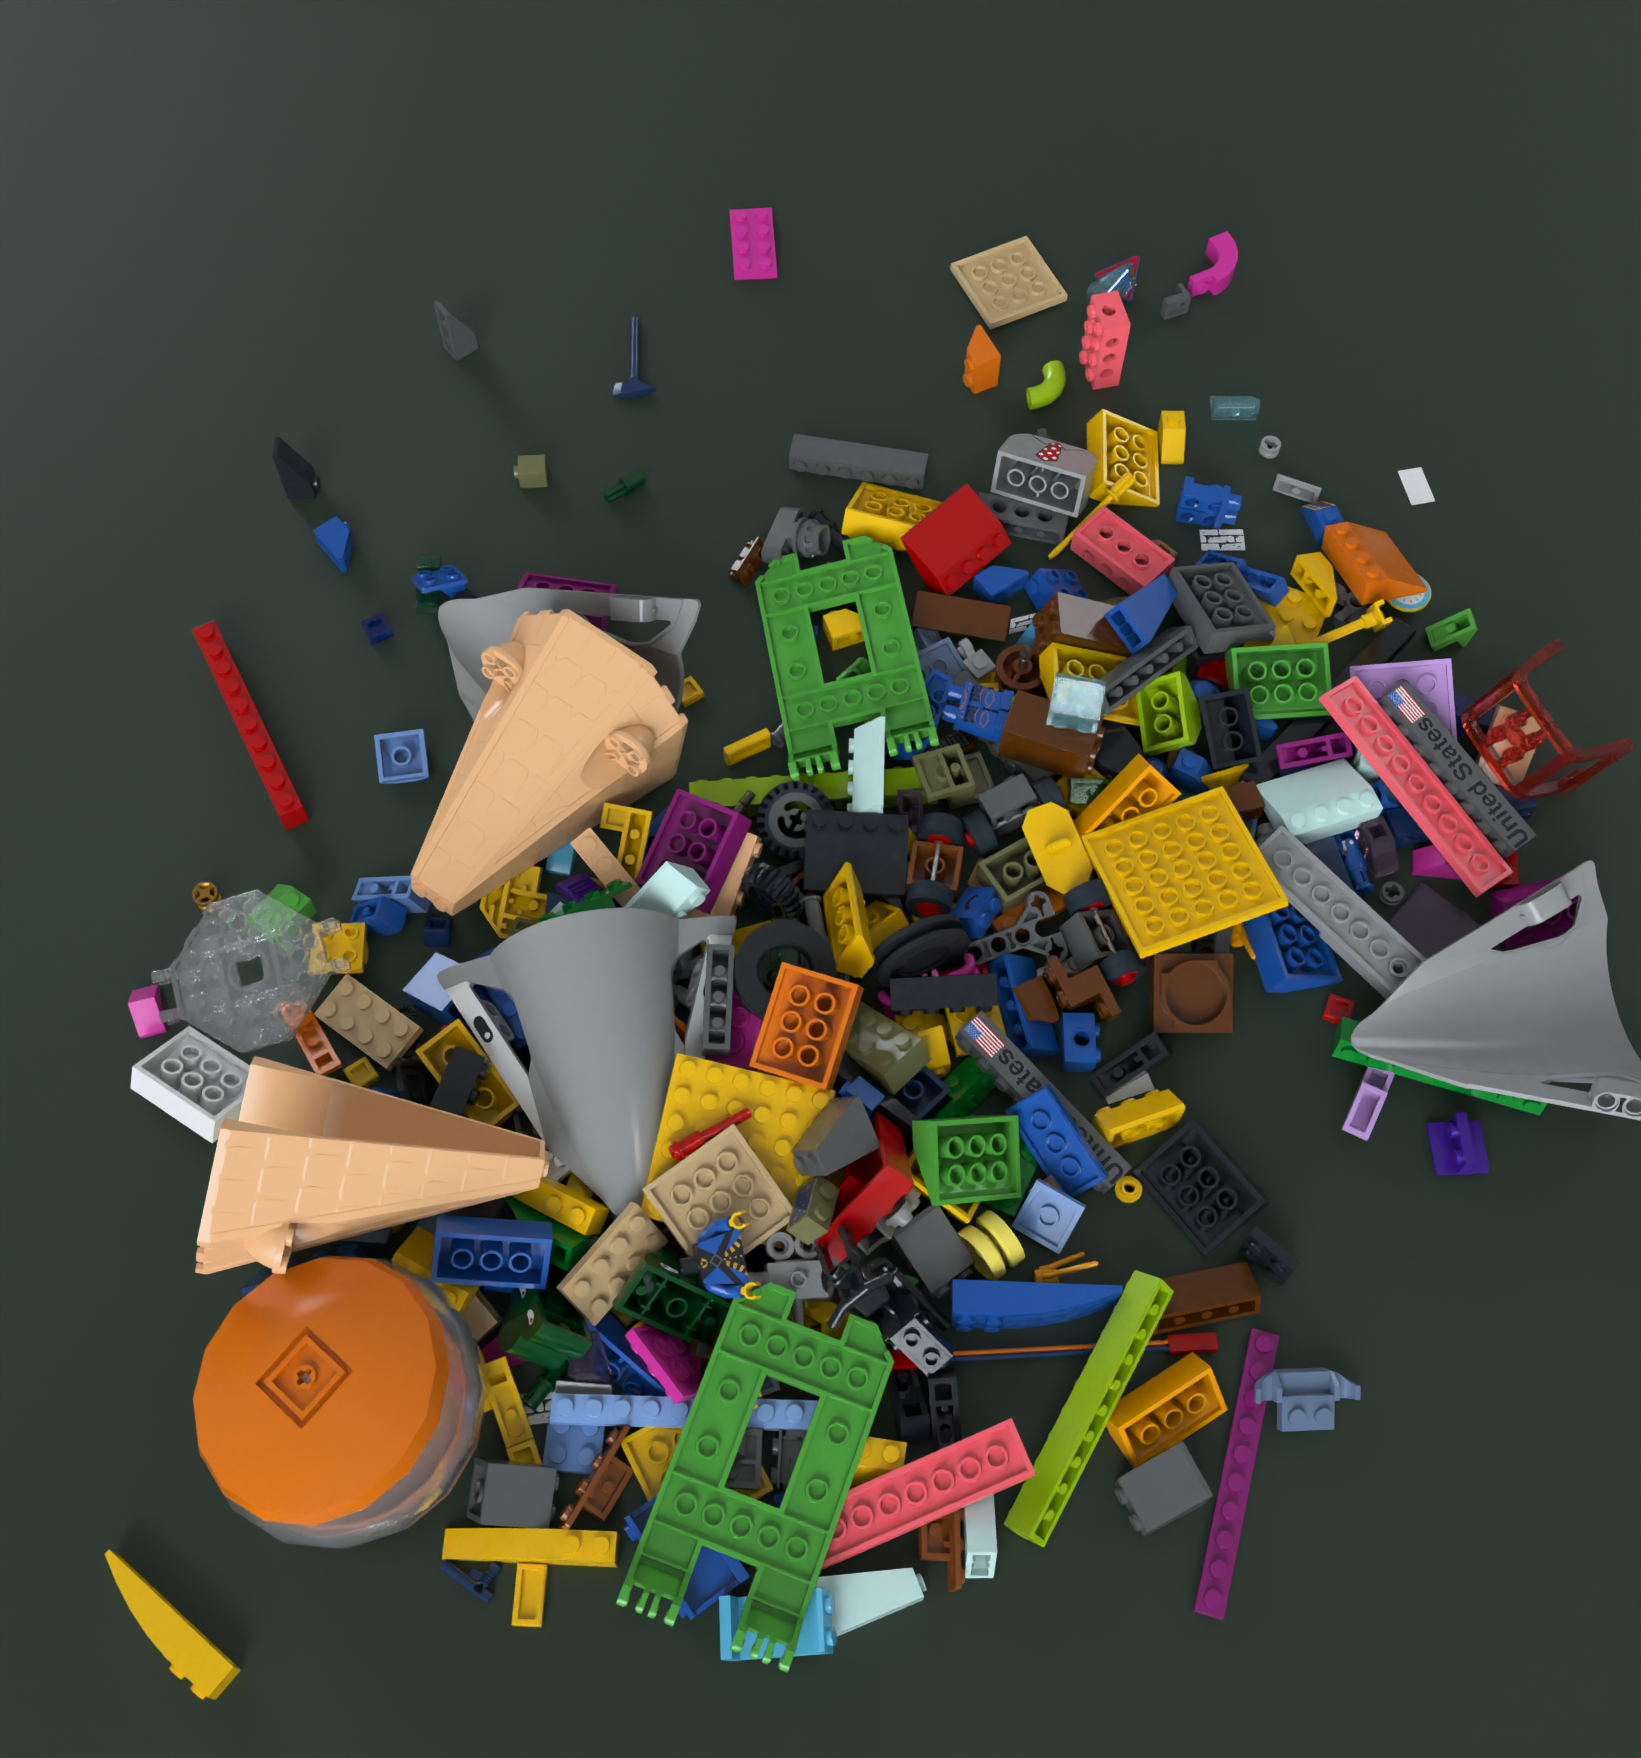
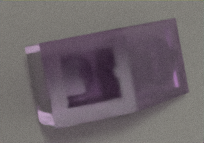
[1355,816,1399,879]

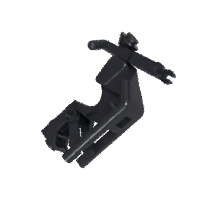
[814,1224,953,1377]

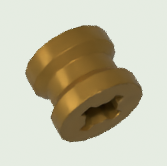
[192,882,223,913]

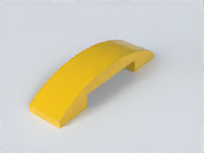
[481,1356,542,1465]

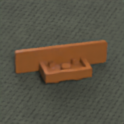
[558,1424,634,1530]
[918,1508,965,1592]

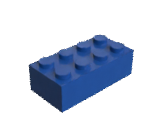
[430,1214,553,1290]

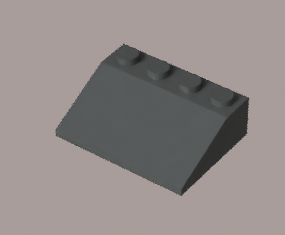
[1168,562,1276,654]

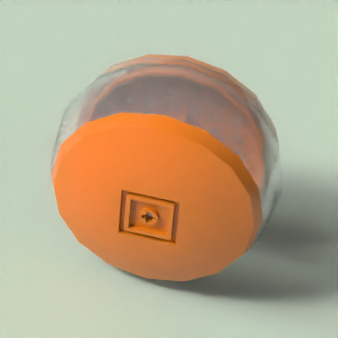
[193,1256,487,1549]

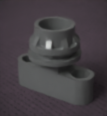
[761,506,831,564]

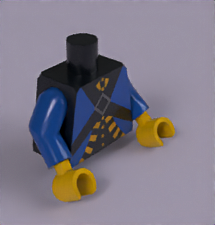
[679,1210,761,1300]

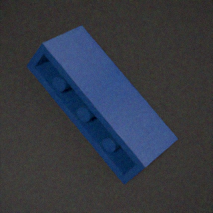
[988,953,1060,1060]

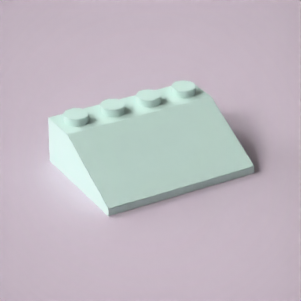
[1256,758,1383,845]

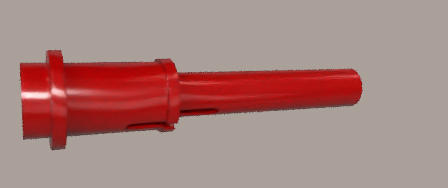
[668,1108,752,1161]

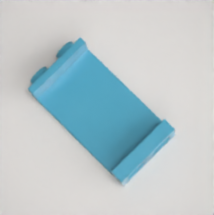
[719,1588,837,1661]

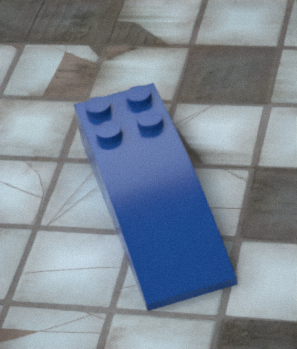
[949,1279,1123,1333]

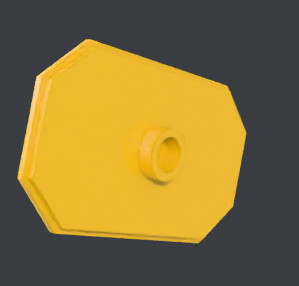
[1022,802,1093,894]

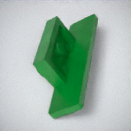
[533,879,633,925]
[936,1055,996,1119]

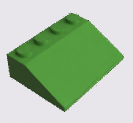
[1225,642,1332,720]
[912,1115,1021,1206]

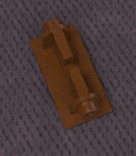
[728,536,764,587]

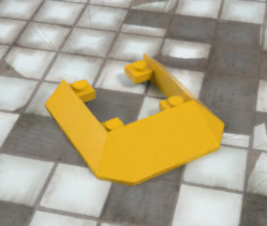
[480,802,653,939]

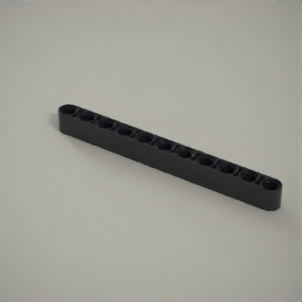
[1238,617,1417,785]

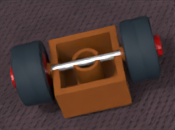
[905,812,964,919]

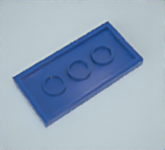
[1005,1084,1109,1198]

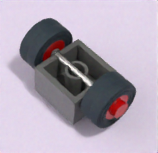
[961,773,1068,858]
[1059,879,1147,989]

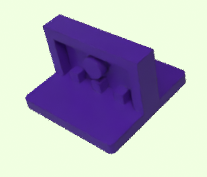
[1426,1112,1490,1176]

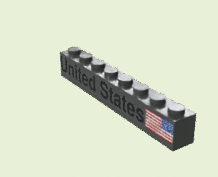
[1378,681,1536,859]
[955,1010,1132,1194]

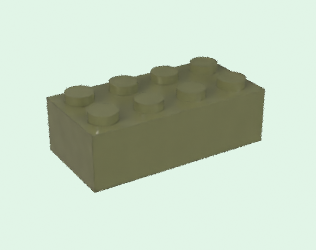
[975,837,1050,914]
[844,1001,931,1095]

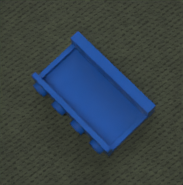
[623,1495,750,1620]

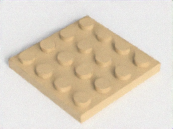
[950,236,1068,330]
[641,1124,793,1257]

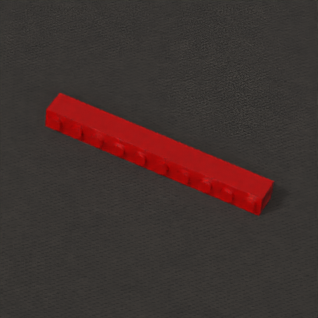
[192,620,309,831]

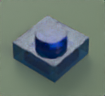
[361,613,393,645]

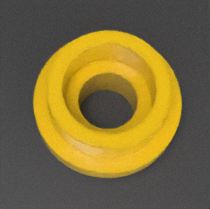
[1115,1176,1142,1203]

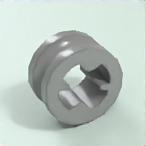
[1259,435,1281,459]

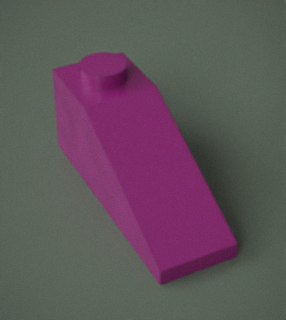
[1275,732,1353,770]

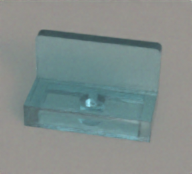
[1209,396,1260,420]

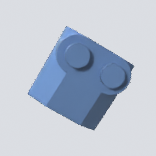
[374,729,429,784]

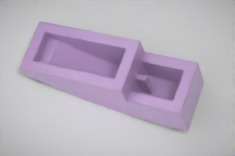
[1342,1066,1395,1141]

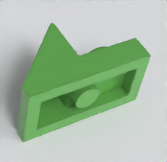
[1425,608,1478,651]

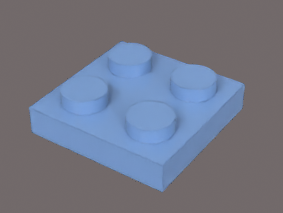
[1011,1178,1086,1254]
[542,1411,606,1475]

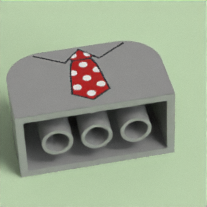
[990,434,1097,518]

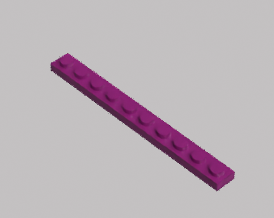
[1193,1328,1279,1620]

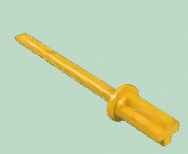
[1048,472,1136,560]

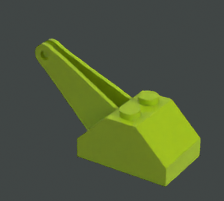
[1136,657,1202,756]

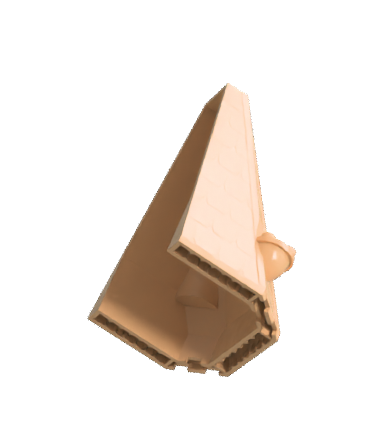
[410,609,688,916]
[195,1056,549,1274]

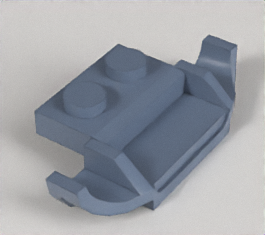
[1254,1368,1361,1432]

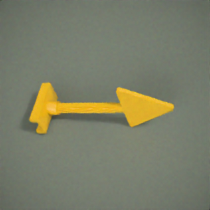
[1269,599,1393,646]

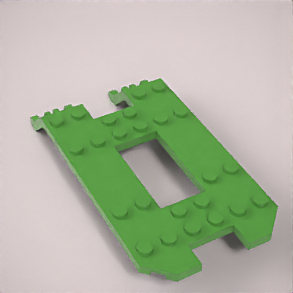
[755,535,939,781]
[616,1282,894,1672]

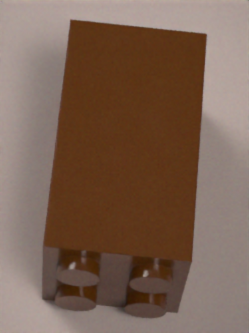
[1033,592,1133,658]
[998,690,1106,782]

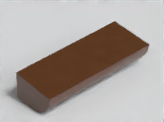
[911,591,1011,643]
[1152,1262,1261,1335]

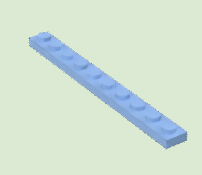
[550,1393,818,1431]

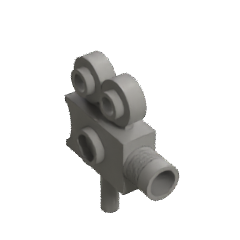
[857,1186,921,1255]
[745,1232,828,1326]

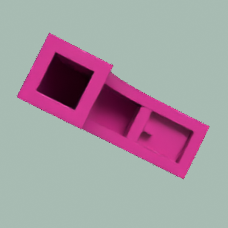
[1187,231,1238,297]

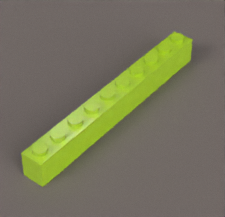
[689,766,938,817]
[1004,1270,1174,1548]

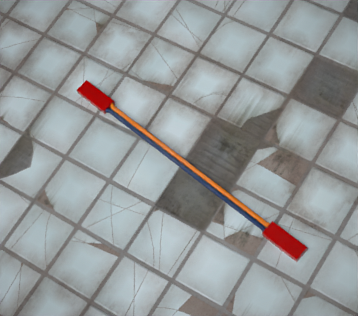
[889,1332,1219,1370]

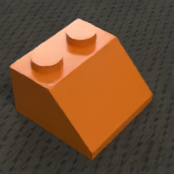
[963,325,1001,394]

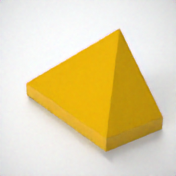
[1201,764,1249,793]

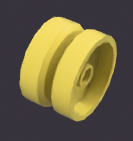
[957,1210,1025,1281]

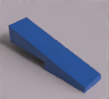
[1196,550,1289,607]

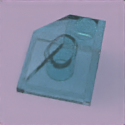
[1085,262,1137,304]

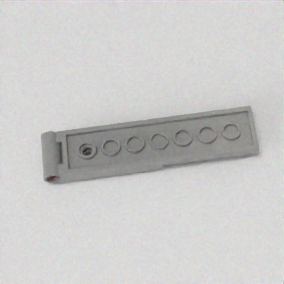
[1258,825,1426,999]

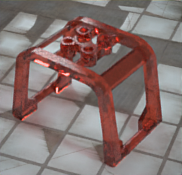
[1461,638,1635,801]

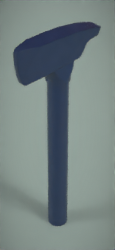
[613,316,656,398]

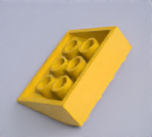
[1087,409,1160,507]
[841,482,942,551]
[1039,642,1140,726]

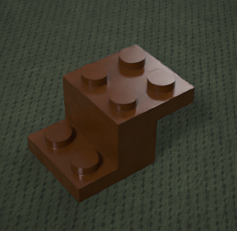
[1042,955,1122,1023]

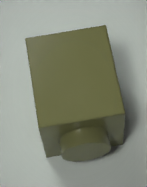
[514,454,548,488]

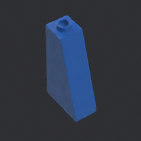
[1104,574,1178,654]

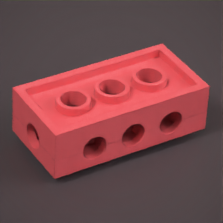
[1079,290,1131,390]
[1070,506,1175,595]

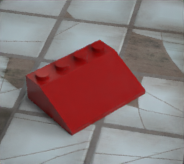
[900,484,1011,596]

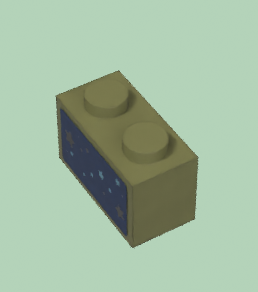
[786,1176,840,1245]

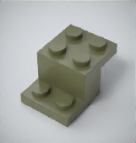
[912,743,995,810]

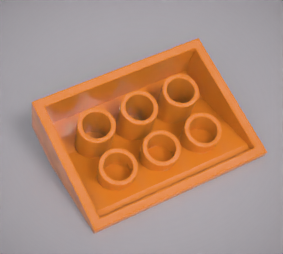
[1321,522,1428,605]
[749,962,864,1092]

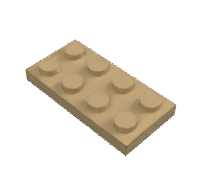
[314,974,424,1072]
[556,1202,668,1326]

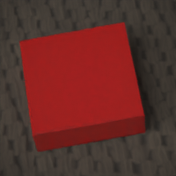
[1321,993,1355,1024]

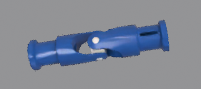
[1334,829,1374,896]

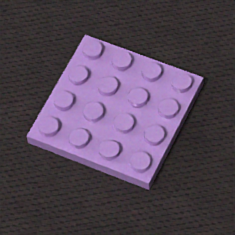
[1349,658,1457,754]

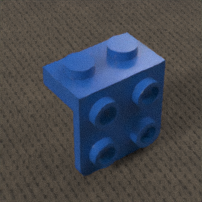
[1024,568,1089,612]

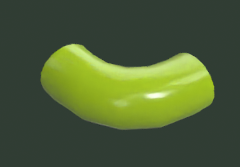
[1026,360,1066,410]

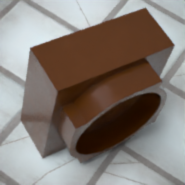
[1149,951,1234,1033]

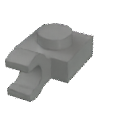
[957,638,996,682]

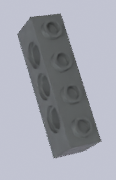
[978,492,1069,545]
[702,944,735,1058]

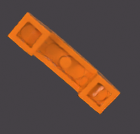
[280,995,343,1076]

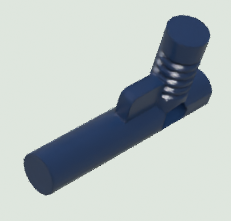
[440,1559,501,1604]

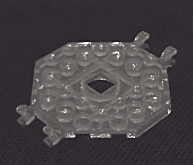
[151,889,351,1054]

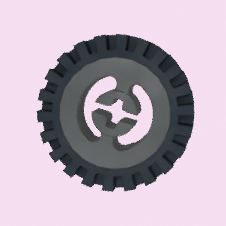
[757,781,834,859]

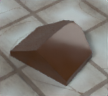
[1013,975,1062,1023]

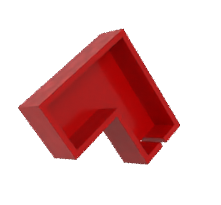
[814,1112,914,1262]

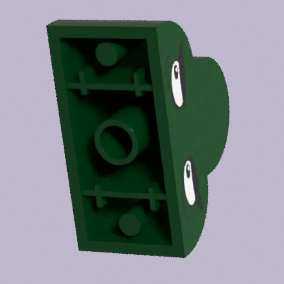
[613,1246,733,1344]
[498,1272,593,1370]

